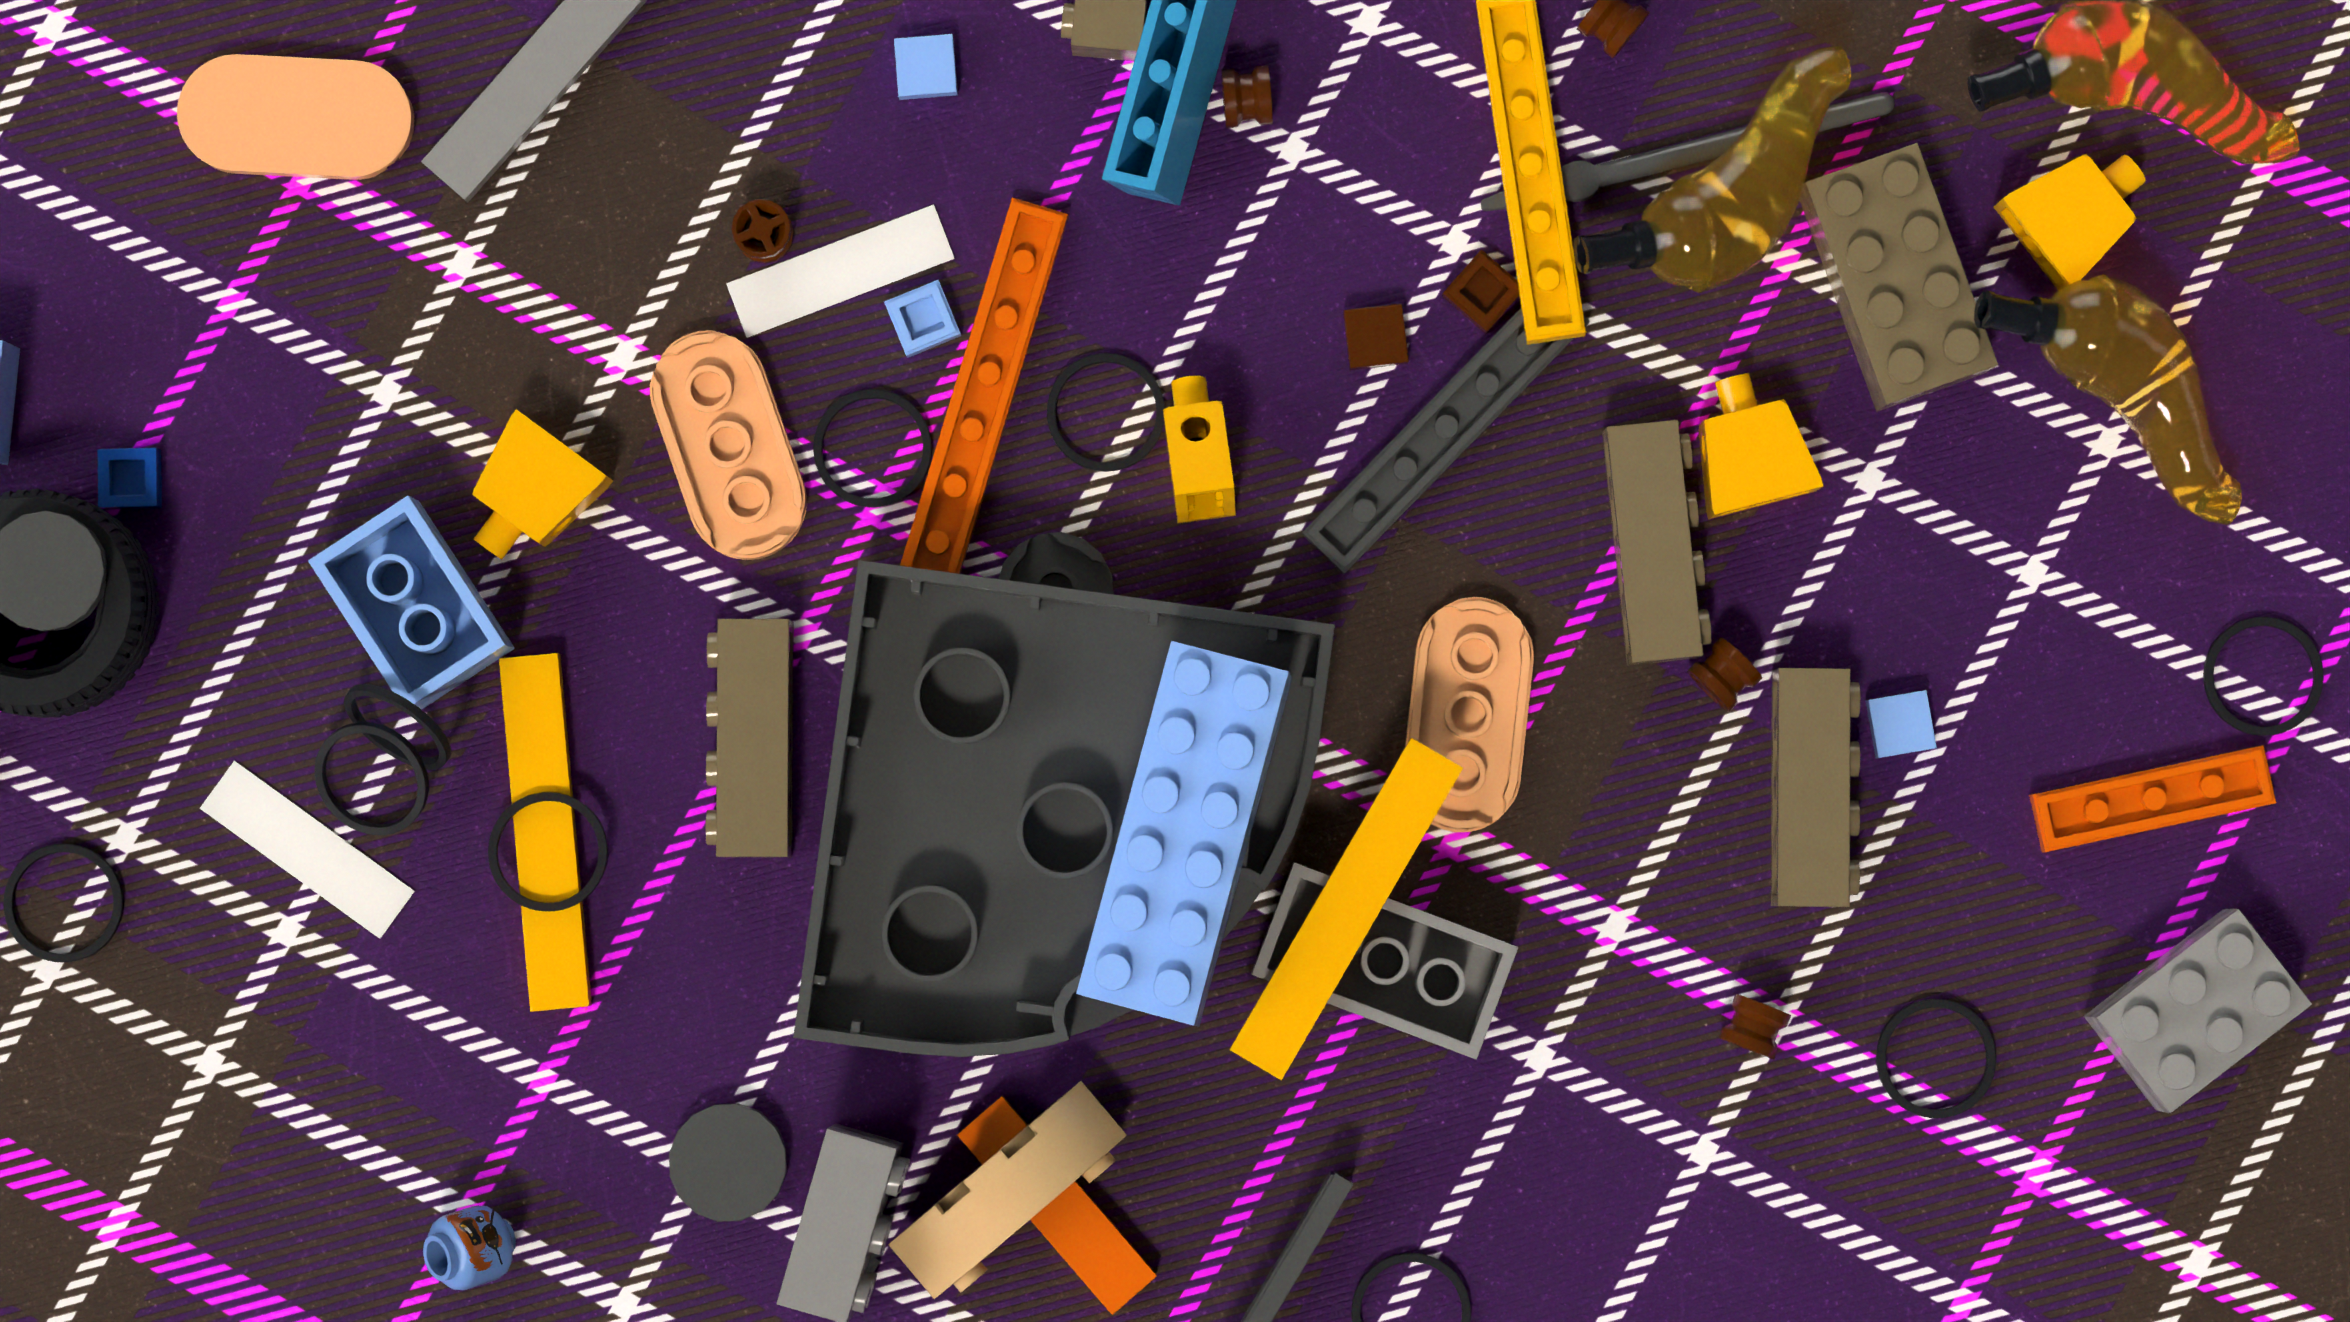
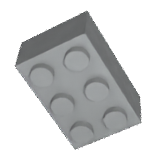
[2084,909,2312,1113]
[777,1123,910,1322]

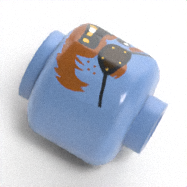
[423,1205,516,1290]

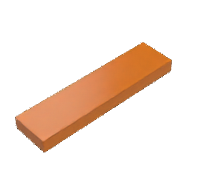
[2029,745,2276,853]
[957,1095,1157,1315]

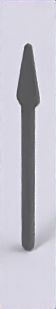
[1481,92,1895,211]

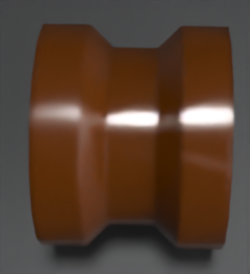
[1576,0,1650,59]
[1221,65,1273,128]
[732,199,794,264]
[1687,637,1762,712]
[1719,994,1791,1060]

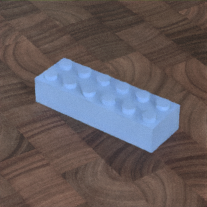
[1076,641,1292,1027]

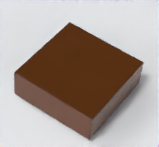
[1442,249,1519,334]
[1343,304,1409,371]

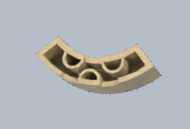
[888,1081,1127,1299]

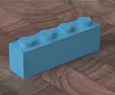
[1102,0,1237,206]

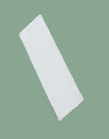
[726,204,955,338]
[200,761,415,939]

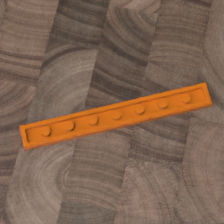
[900,198,1069,574]

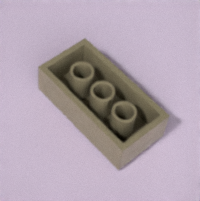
[1797,143,1998,412]

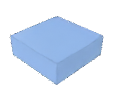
[894,34,958,100]
[884,280,961,358]
[1865,690,1937,759]

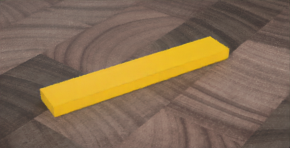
[1476,0,1586,345]
[499,653,592,1012]
[1229,738,1463,1081]

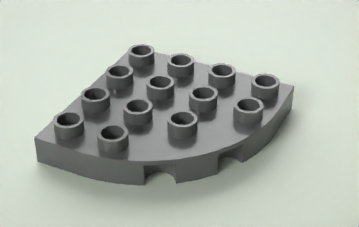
[793,560,1335,1057]

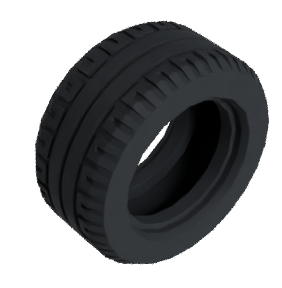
[0,489,159,718]

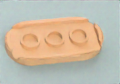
[177,54,414,180]
[650,330,807,560]
[1405,597,1534,833]

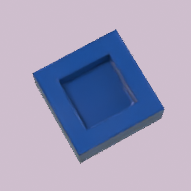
[97,448,162,510]

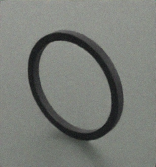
[1047,353,1165,472]
[813,389,932,508]
[2203,617,2324,736]
[344,684,451,770]
[315,722,429,835]
[488,792,608,912]
[3,844,124,962]
[1876,999,1996,1118]
[1351,1253,1471,1322]

